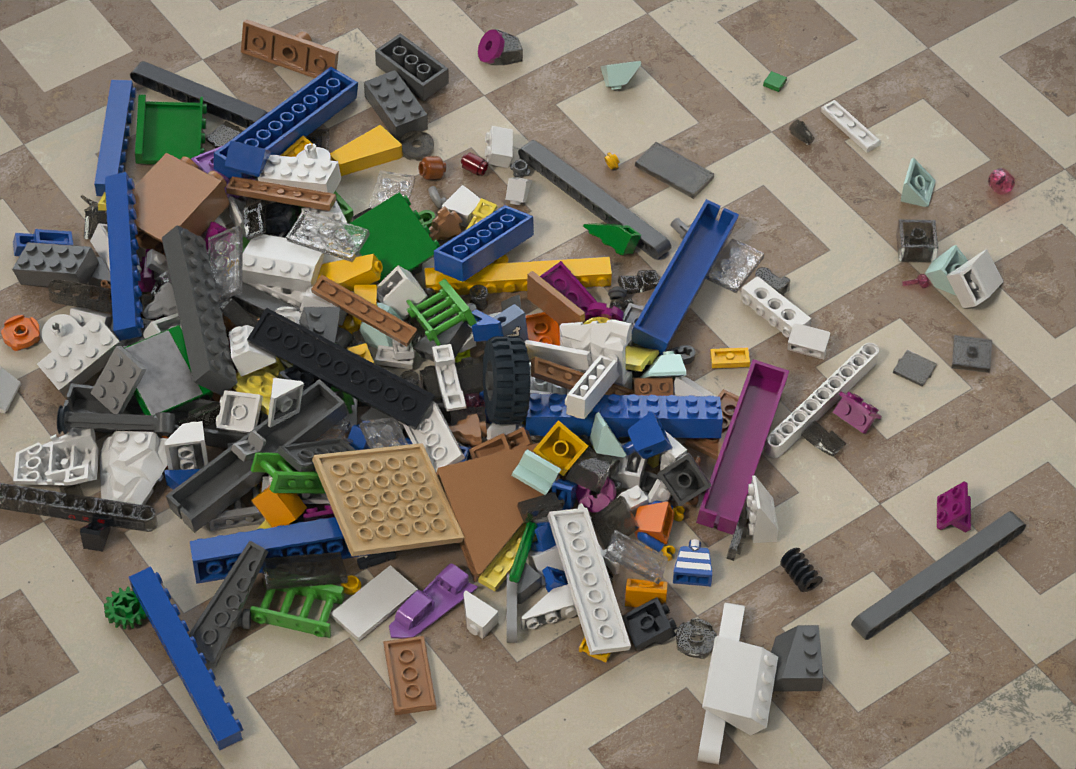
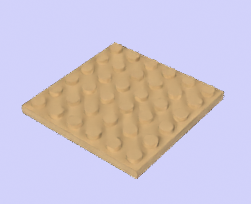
[312,443,464,556]

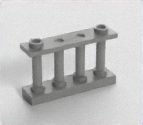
[209,476,269,531]

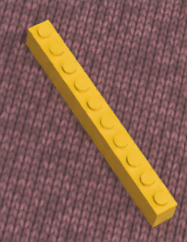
[424,257,612,297]

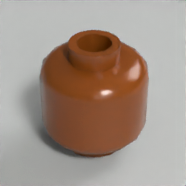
[418,156,446,180]

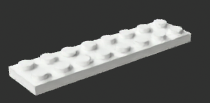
[548,508,631,655]

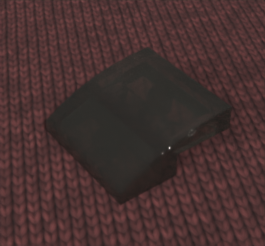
[565,447,620,494]

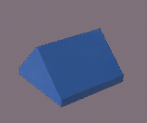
[224,141,271,177]

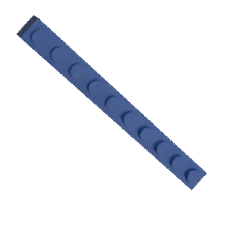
[105,172,144,341]
[129,566,243,751]

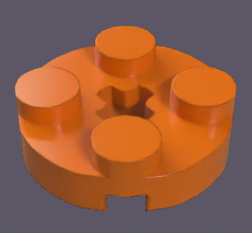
[1,315,40,351]

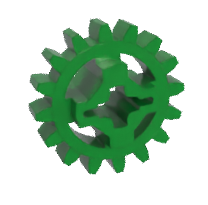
[104,587,147,629]

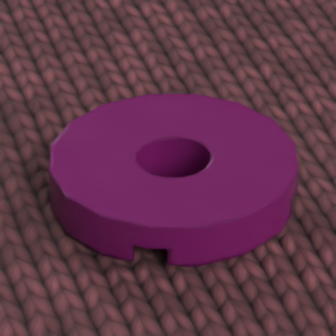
[477,29,505,64]

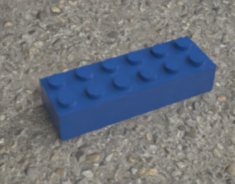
[434,205,534,282]

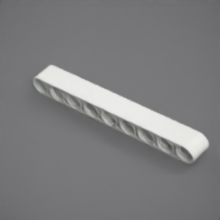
[765,343,879,458]
[698,603,745,765]

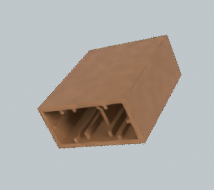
[132,153,230,256]

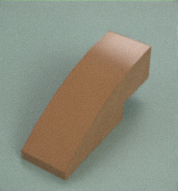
[469,427,533,459]

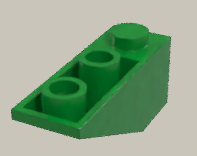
[583,223,641,256]

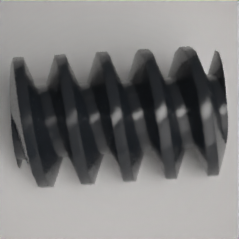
[780,547,823,592]

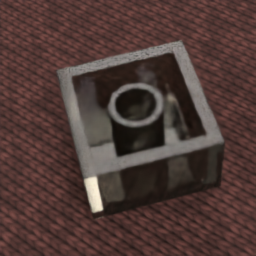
[896,219,938,262]

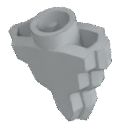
[142,282,178,319]

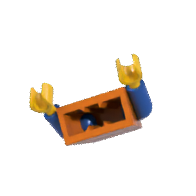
[625,500,685,561]

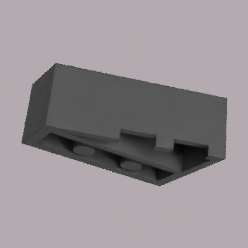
[299,307,340,343]

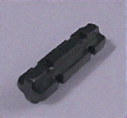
[357,551,396,570]

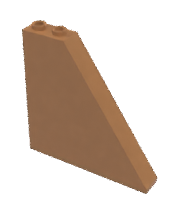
[436,443,562,582]

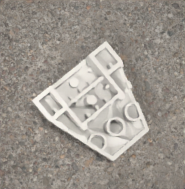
[559,320,632,389]
[13,428,99,485]
[99,431,168,511]

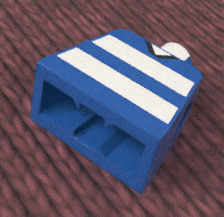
[673,539,712,587]

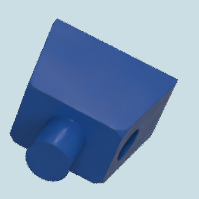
[622,411,673,459]

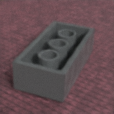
[375,33,449,101]
[364,70,428,141]
[12,242,99,289]

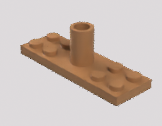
[241,19,339,78]

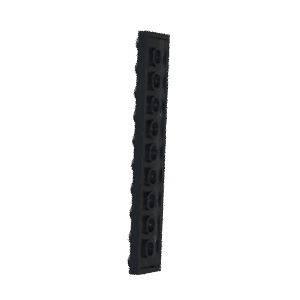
[247,308,435,430]

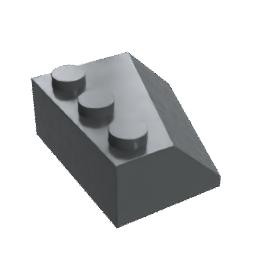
[771,625,824,692]

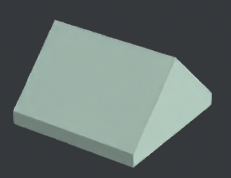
[901,158,936,207]
[589,412,627,458]

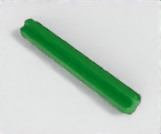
[509,522,537,583]

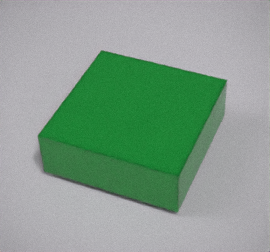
[763,71,787,92]

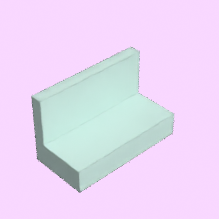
[511,449,561,496]

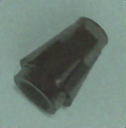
[789,119,815,145]

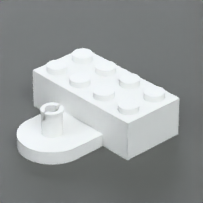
[257,143,342,194]
[37,314,124,398]

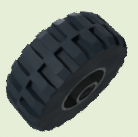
[483,336,531,424]

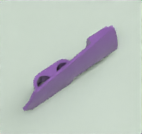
[389,563,478,639]

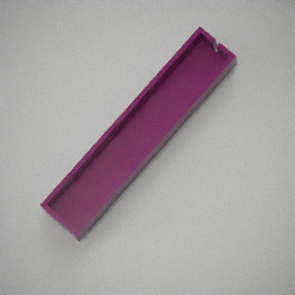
[696,359,789,535]

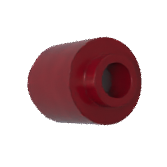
[461,152,489,176]

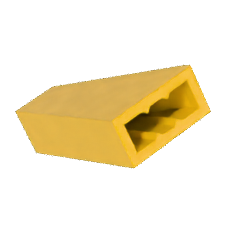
[330,125,403,176]
[316,254,383,291]

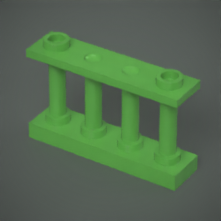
[406,279,477,346]
[251,453,326,494]
[250,570,345,638]

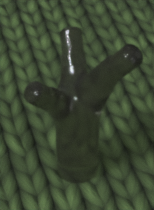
[81,195,107,213]

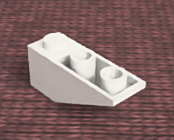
[521,584,577,631]

